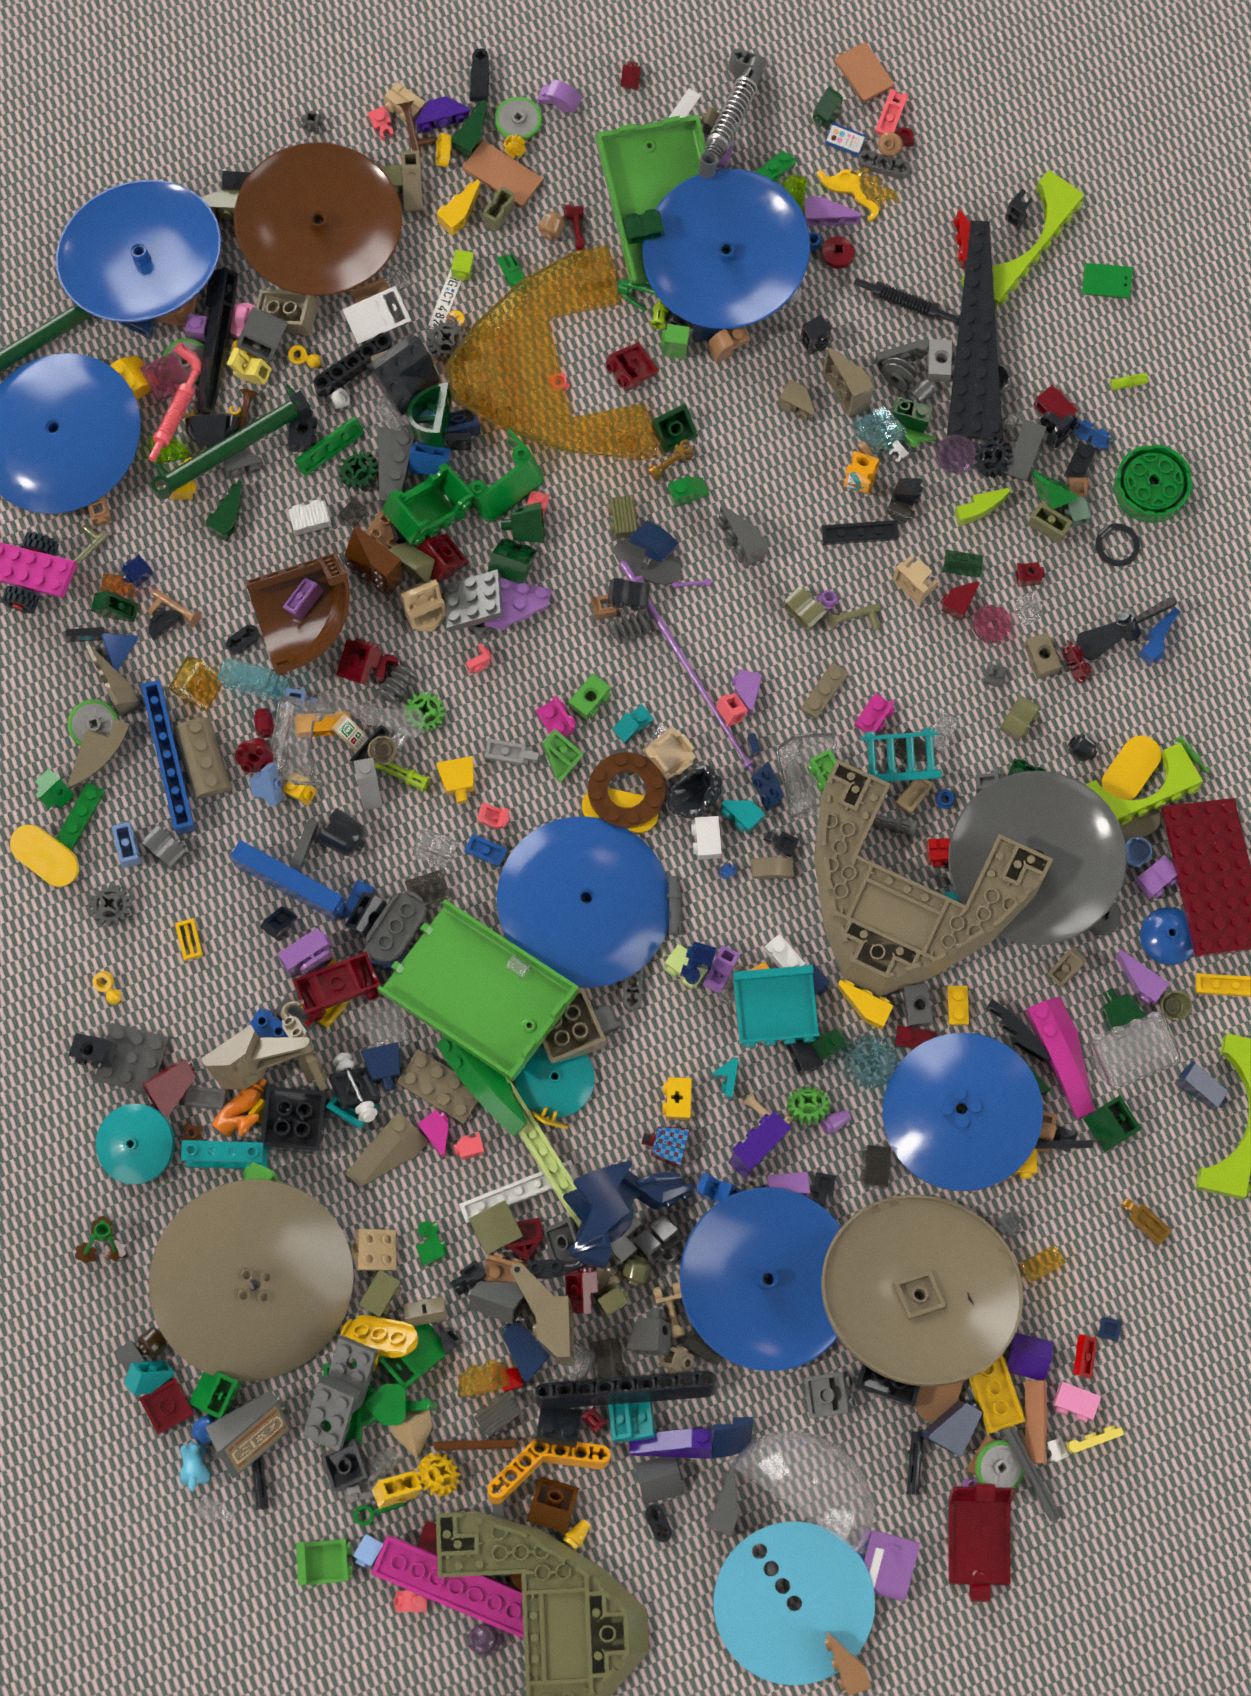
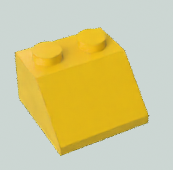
[110,355,160,400]

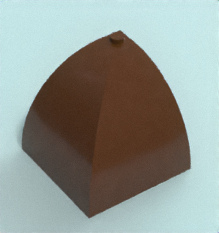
[245,552,350,676]

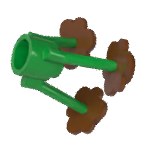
[75,1216,126,1264]

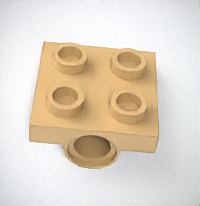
[351,1229,397,1271]

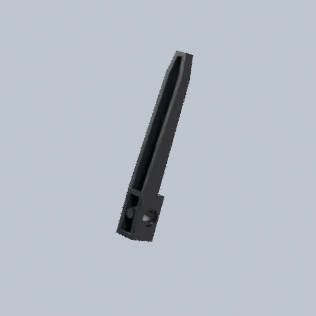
[198,267,238,414]

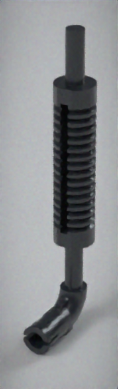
[854,277,960,326]

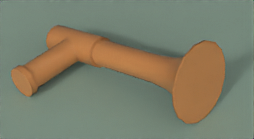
[146,589,202,628]

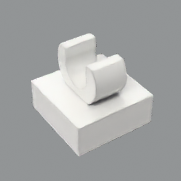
[1047,1437,1069,1462]

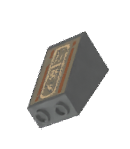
[205,1390,292,1478]

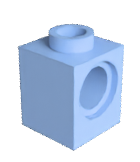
[353,1534,383,1568]

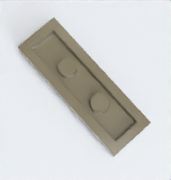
[801,662,848,720]

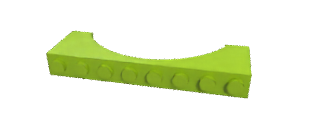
[960,170,1084,309]
[1195,1033,1251,1200]

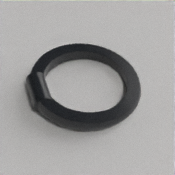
[1095,523,1140,567]

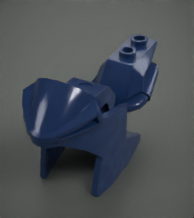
[563,1160,697,1269]

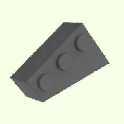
[1005,419,1048,482]

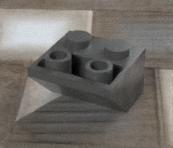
[236,307,288,362]

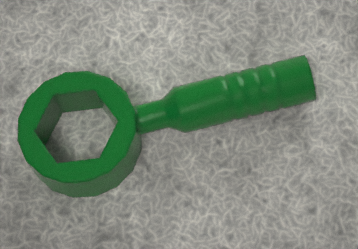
[354,1502,404,1526]

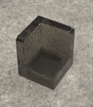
[339,496,366,528]

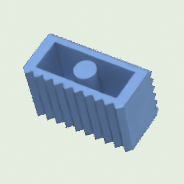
[112,822,142,868]

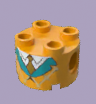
[843,451,880,494]

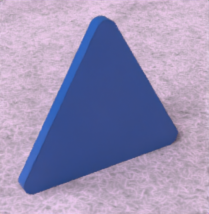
[102,633,138,671]

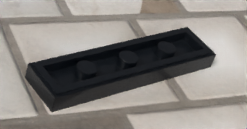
[821,520,899,545]

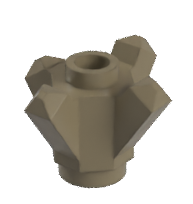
[593,1262,624,1296]

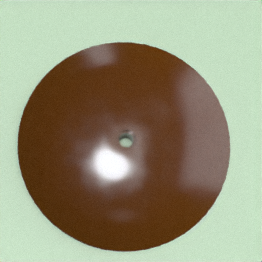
[234,142,402,296]

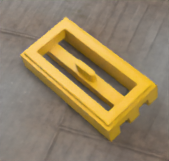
[175,918,204,962]

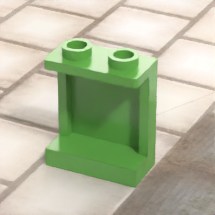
[296,1539,353,1586]

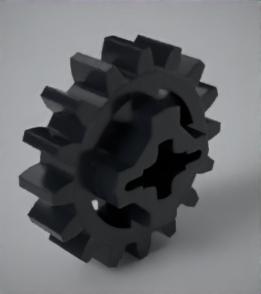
[973,437,1013,479]

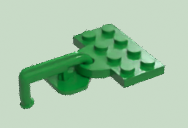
[320,1364,438,1447]

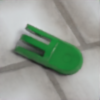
[497,252,526,291]

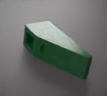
[451,99,487,159]
[206,480,244,542]

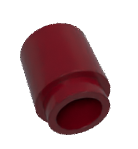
[253,708,275,738]

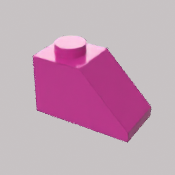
[417,1109,449,1158]

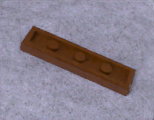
[434,1439,517,1451]

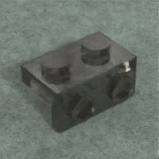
[404,869,451,907]

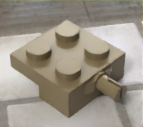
[297,1048,328,1091]

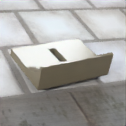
[403,1297,447,1326]

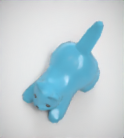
[180,1442,210,1492]

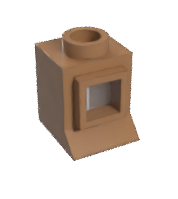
[88,496,112,526]
[590,595,620,621]

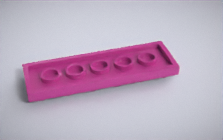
[0,542,78,598]

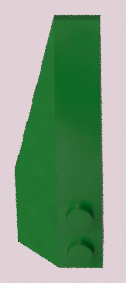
[436,1036,528,1136]

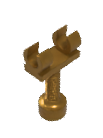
[647,439,694,481]

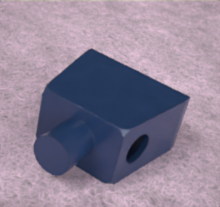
[361,1042,401,1092]

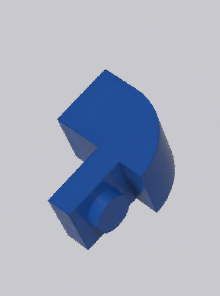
[696,1173,743,1204]

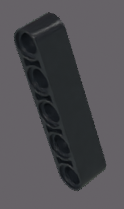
[314,333,393,397]

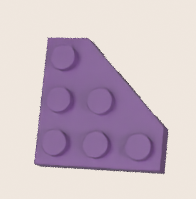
[484,578,551,630]

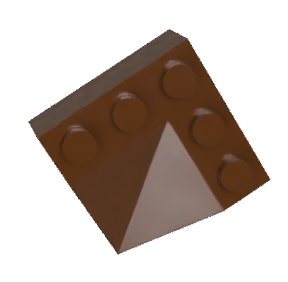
[344,526,404,596]

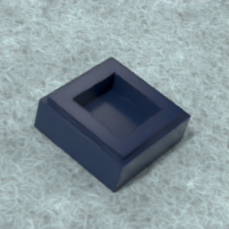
[747,733,760,758]
[1097,1317,1122,1342]

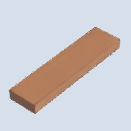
[1025,1380,1047,1464]

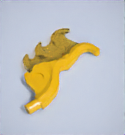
[816,168,897,222]

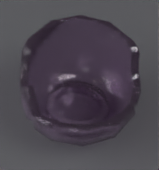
[467,1624,501,1657]

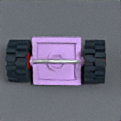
[1,531,59,614]

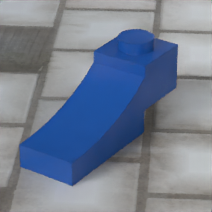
[1138,607,1181,666]

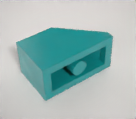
[124,1360,175,1395]

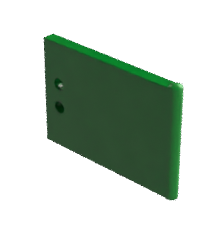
[1081,262,1133,299]

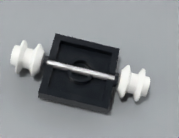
[329,1053,381,1122]

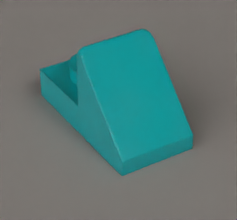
[612,705,654,744]
[711,1057,738,1100]

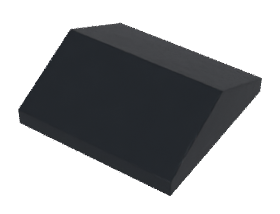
[320,1439,369,1494]

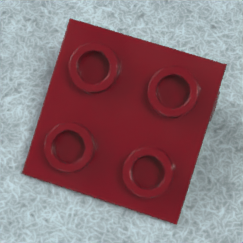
[1062,640,1093,684]

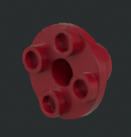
[235,738,274,773]

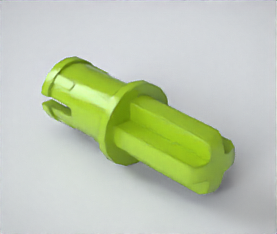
[1110,373,1148,391]

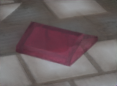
[140,353,188,400]

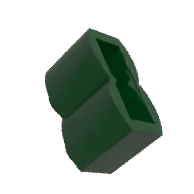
[623,209,665,244]

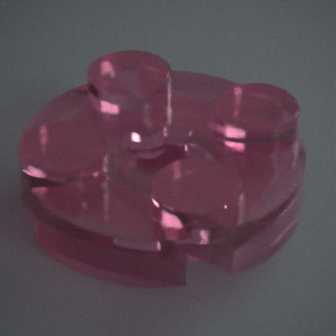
[973,605,1011,644]

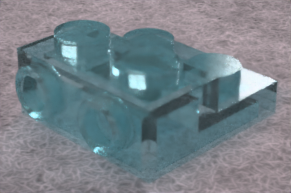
[852,406,906,452]

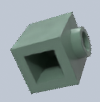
[1062,496,1091,528]

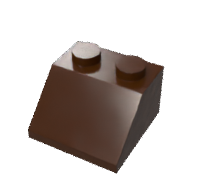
[527,1476,579,1533]

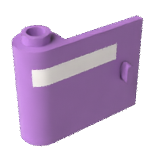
[864,1530,920,1602]

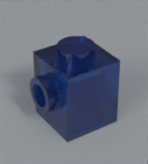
[121,554,153,588]

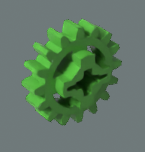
[404,691,446,733]
[787,1086,830,1126]

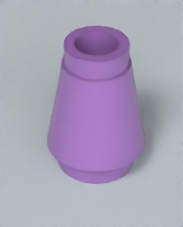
[820,1110,851,1134]

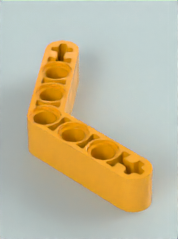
[487,1439,610,1504]

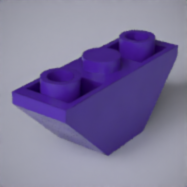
[415,96,470,133]

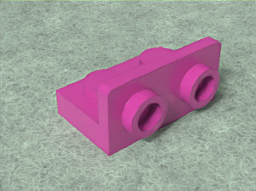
[854,693,896,734]
[535,696,576,738]

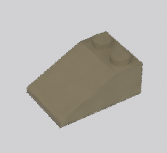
[255,289,319,336]

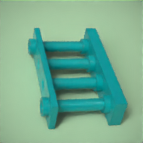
[860,727,942,782]
[181,1140,268,1169]

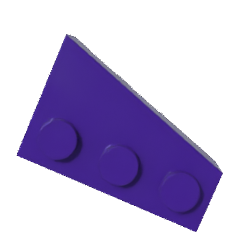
[728,1111,791,1179]

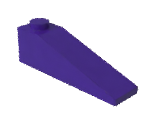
[629,1428,712,1459]

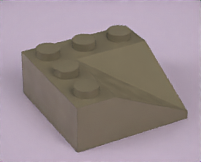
[823,348,875,418]
[542,987,607,1064]

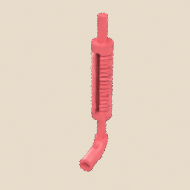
[148,342,202,462]

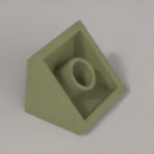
[389,542,435,583]

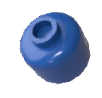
[191,1414,219,1445]

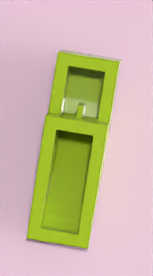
[954,488,1010,527]

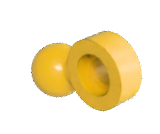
[288,345,322,369]
[92,971,122,1005]

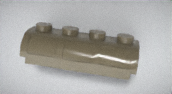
[173,717,232,800]

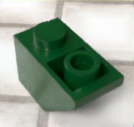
[892,396,933,433]

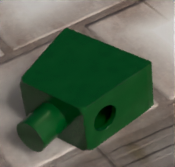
[501,502,545,543]
[1100,988,1147,1039]

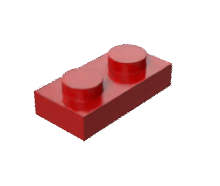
[1073,1334,1097,1379]

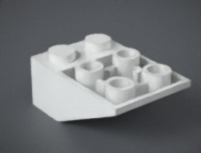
[342,286,411,344]

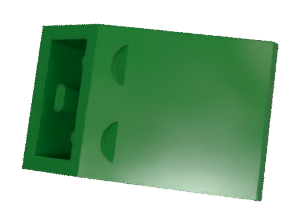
[378,1323,451,1391]

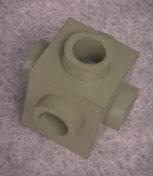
[659,1345,695,1373]

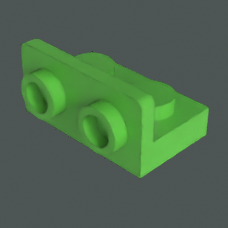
[807,749,836,794]

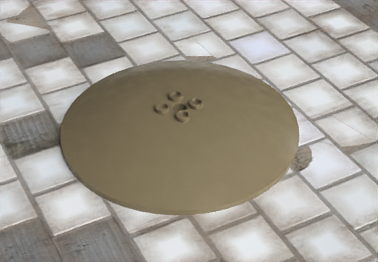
[149,1179,353,1381]
[821,1195,1023,1386]

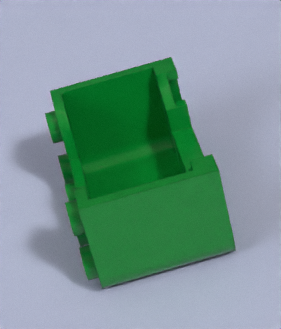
[382,462,474,546]

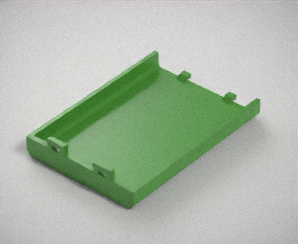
[594,115,731,285]
[377,899,579,1082]

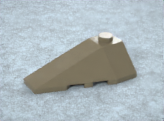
[85,644,142,716]
[345,1112,429,1188]

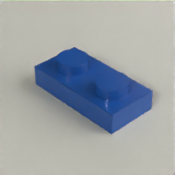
[464,834,508,868]
[341,880,375,919]

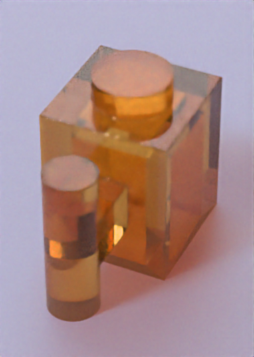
[100,573,137,597]

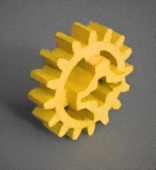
[416,1452,460,1497]

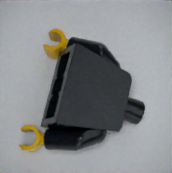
[184,406,241,449]

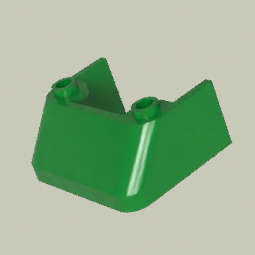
[456,429,543,523]

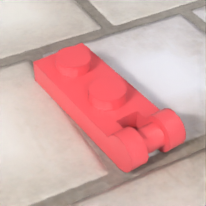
[874,89,909,136]

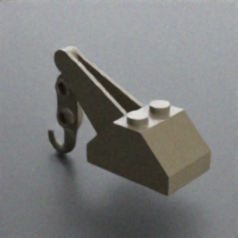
[201,1001,314,1090]

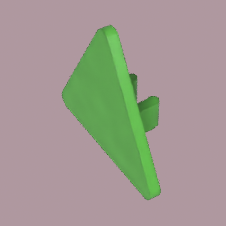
[897,425,937,448]

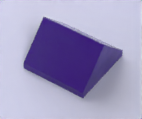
[1006,1332,1053,1380]

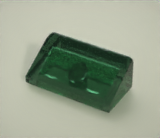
[943,550,983,578]

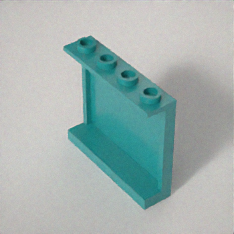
[733,965,820,1048]

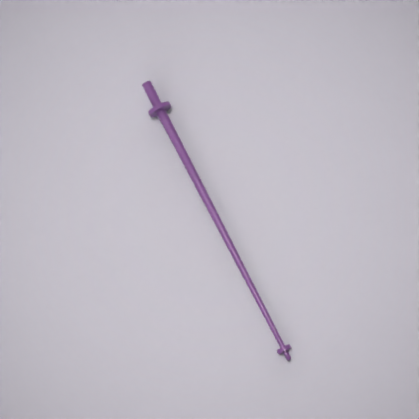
[619,560,754,772]

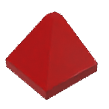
[497,1368,523,1393]

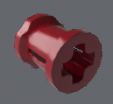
[581,1406,608,1434]

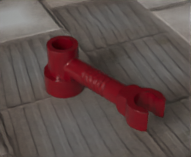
[564,204,584,251]

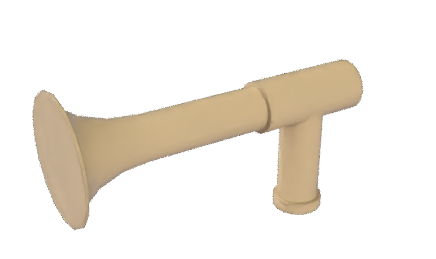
[741,1090,793,1137]

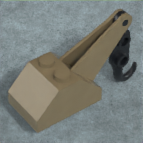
[510,1259,584,1366]

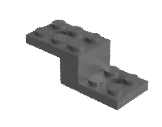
[303,1335,378,1452]

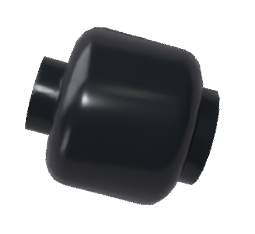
[1068,733,1098,762]

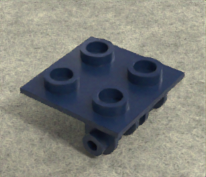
[751,761,785,811]

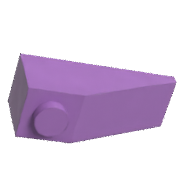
[803,196,861,226]
[1115,949,1169,1006]

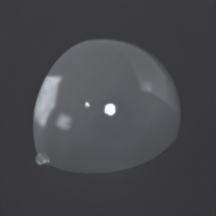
[728,1430,874,1555]

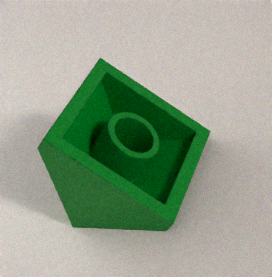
[1032,470,1079,509]

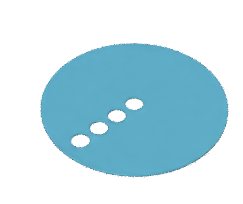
[713,1522,875,1685]

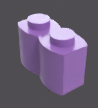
[1134,855,1178,899]

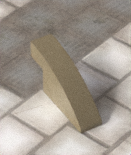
[67,719,130,788]

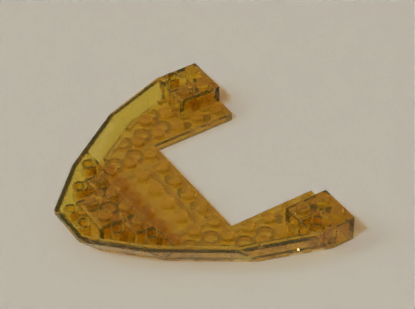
[445,245,657,461]

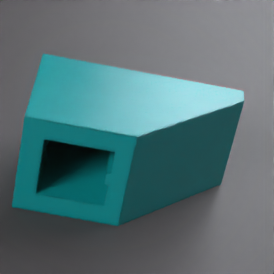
[721,800,765,835]

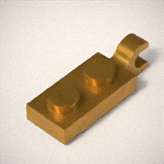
[1121,1198,1173,1246]

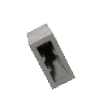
[354,758,383,811]

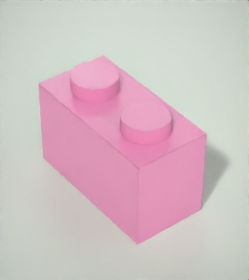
[1052,1382,1101,1423]

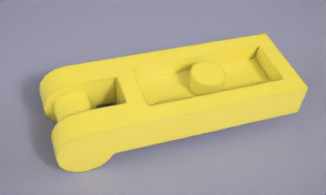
[1066,1425,1125,1454]

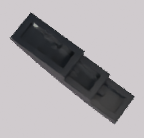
[986,999,1050,1063]

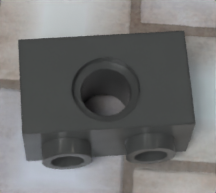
[902,984,935,1028]

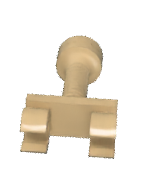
[653,1282,686,1339]

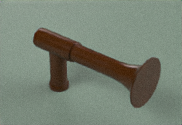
[396,100,435,153]
[234,389,259,433]

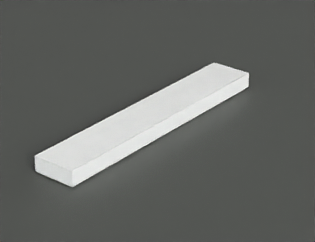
[459,1160,578,1223]

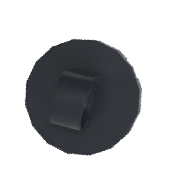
[1040,412,1078,448]

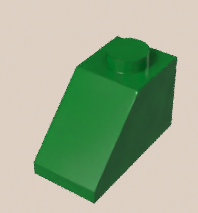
[667,477,709,508]

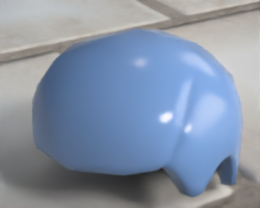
[1125,836,1153,867]

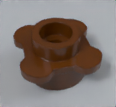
[181,1123,203,1141]

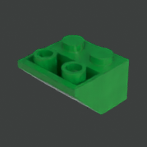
[189,1371,243,1419]

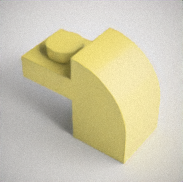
[227,348,272,385]

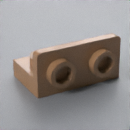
[482,1253,526,1283]

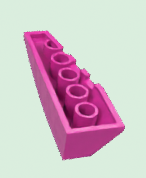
[1025,997,1095,1120]

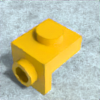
[282,775,317,806]

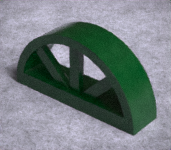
[407,382,453,447]

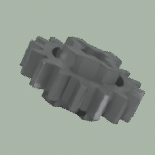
[426,319,467,361]
[88,884,132,927]

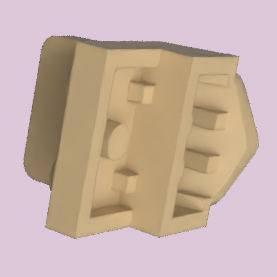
[398,579,446,632]

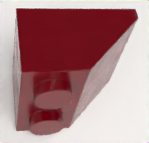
[417,533,469,582]

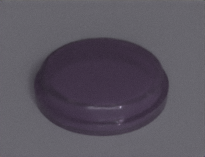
[936,435,976,474]

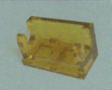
[1018,1245,1067,1284]

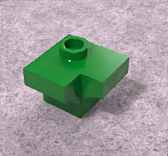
[34,768,75,810]

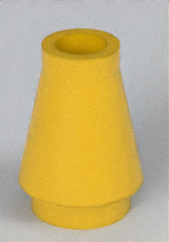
[562,1519,591,1551]

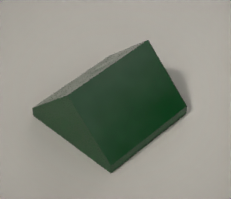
[651,403,698,453]

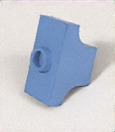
[249,762,284,806]

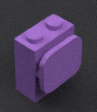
[277,928,333,978]

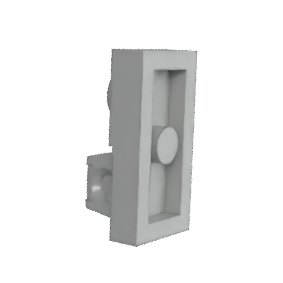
[344,1473,384,1504]

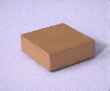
[1068,477,1088,497]

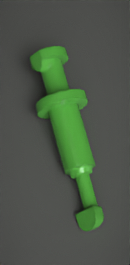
[1175,735,1210,773]

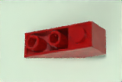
[953,210,970,269]

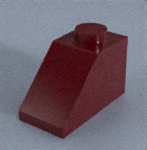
[940,581,980,621]

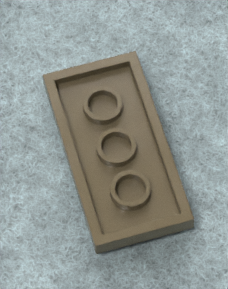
[396,1049,478,1125]

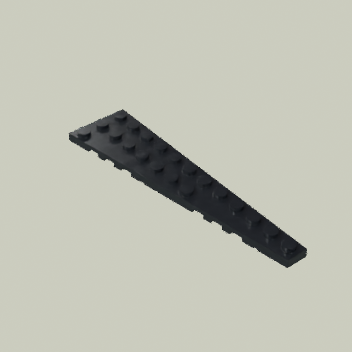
[947,220,1004,440]

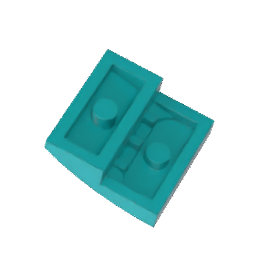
[608,1402,656,1442]

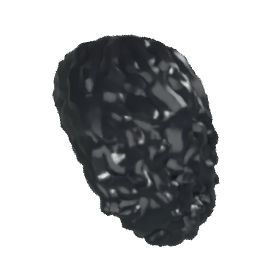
[667,765,723,818]

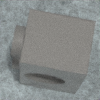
[927,339,955,382]

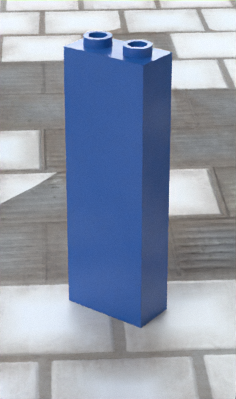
[230,840,346,921]

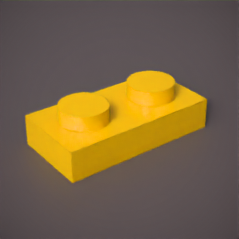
[947,986,969,1026]

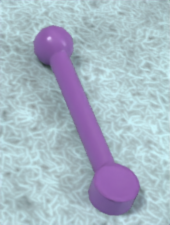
[672,578,712,589]

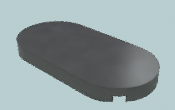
[366,891,426,963]

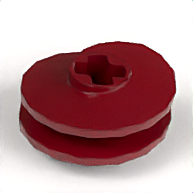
[822,236,855,269]

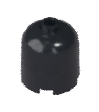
[316,808,366,856]

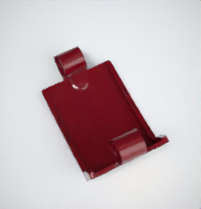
[948,1483,1015,1602]

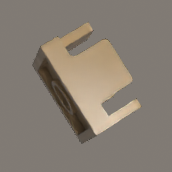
[892,556,938,606]
[642,726,696,781]

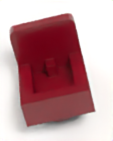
[620,61,642,89]
[373,654,399,684]

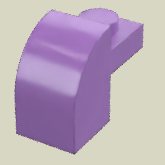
[537,80,582,113]
[702,945,740,994]

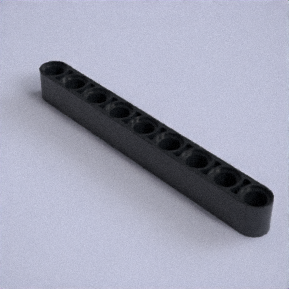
[535,1371,717,1410]

